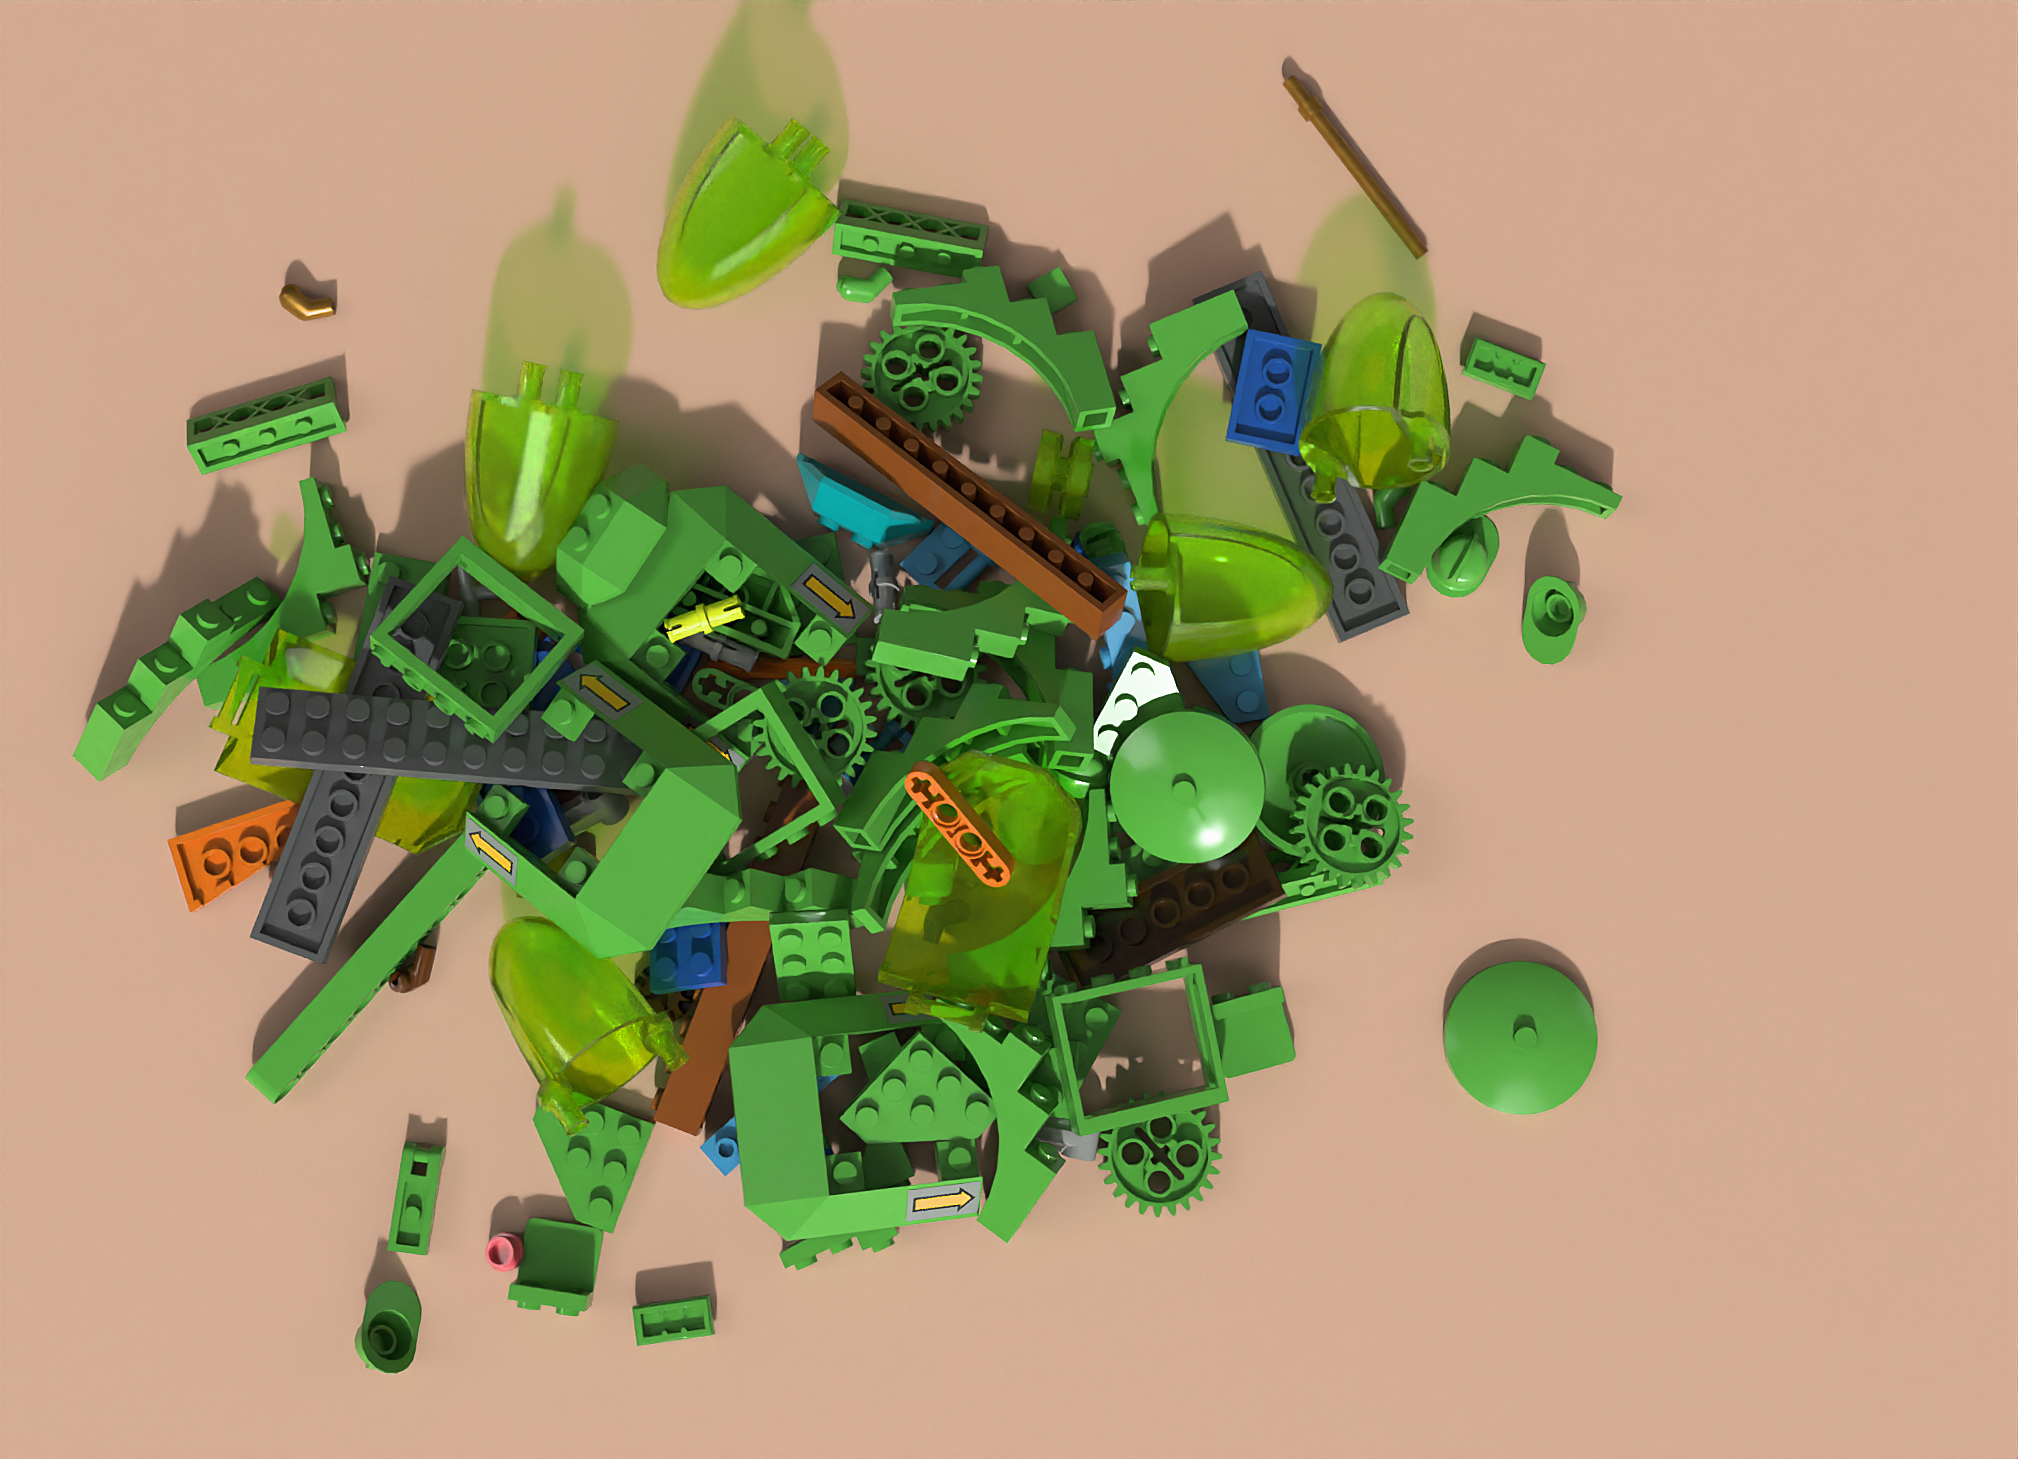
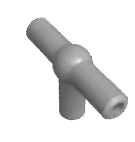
[457,565,500,617]

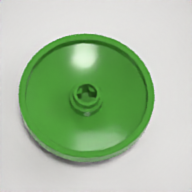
[1248,704,1385,857]
[1110,709,1266,863]
[1443,961,1598,1115]

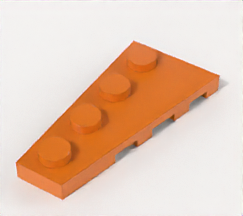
[167,794,305,913]

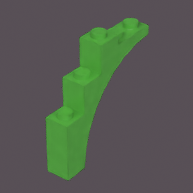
[890,265,1117,432]
[1089,289,1249,532]
[1378,434,1623,585]
[196,477,371,710]
[871,516,1073,681]
[73,576,283,782]
[898,580,1094,772]
[833,683,1076,852]
[851,741,1045,934]
[947,789,1139,997]
[667,868,864,929]
[930,988,1066,1243]
[779,1031,916,1270]

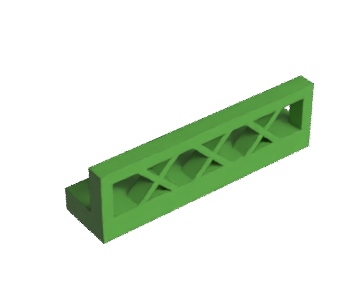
[832,199,989,278]
[186,376,347,475]
[1240,840,1383,921]

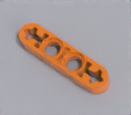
[904,761,1015,887]

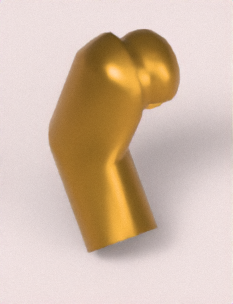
[279,284,336,321]

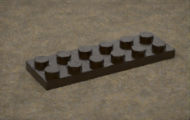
[1057,828,1287,988]

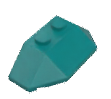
[796,452,935,550]

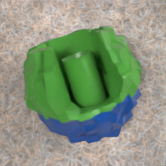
[1071,521,1128,560]

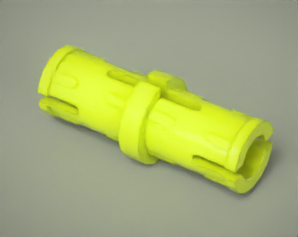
[664,594,745,643]

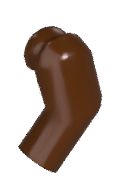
[388,944,437,993]

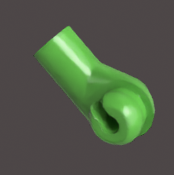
[836,266,894,303]
[1373,476,1411,530]

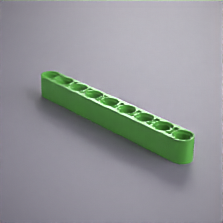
[245,831,489,1104]

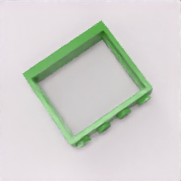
[370,535,585,743]
[692,681,848,877]
[1044,957,1229,1137]

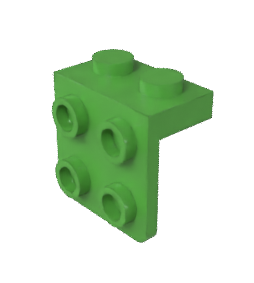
[1210,980,1296,1078]
[507,1217,604,1316]

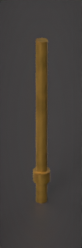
[1282,75,1429,260]

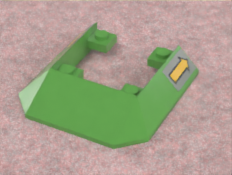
[577,485,875,774]
[464,660,743,960]
[728,986,983,1241]

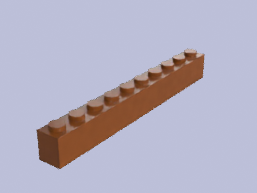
[812,371,1128,640]
[651,774,820,1136]

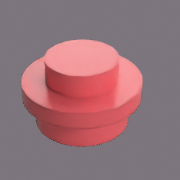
[485,1232,524,1272]

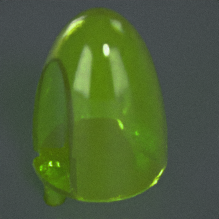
[656,112,843,310]
[1299,292,1451,504]
[463,360,621,584]
[1130,512,1334,663]
[488,915,690,1137]

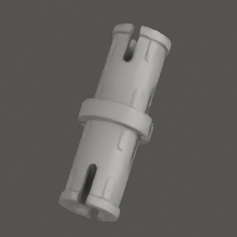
[868,550,899,624]
[679,631,759,673]

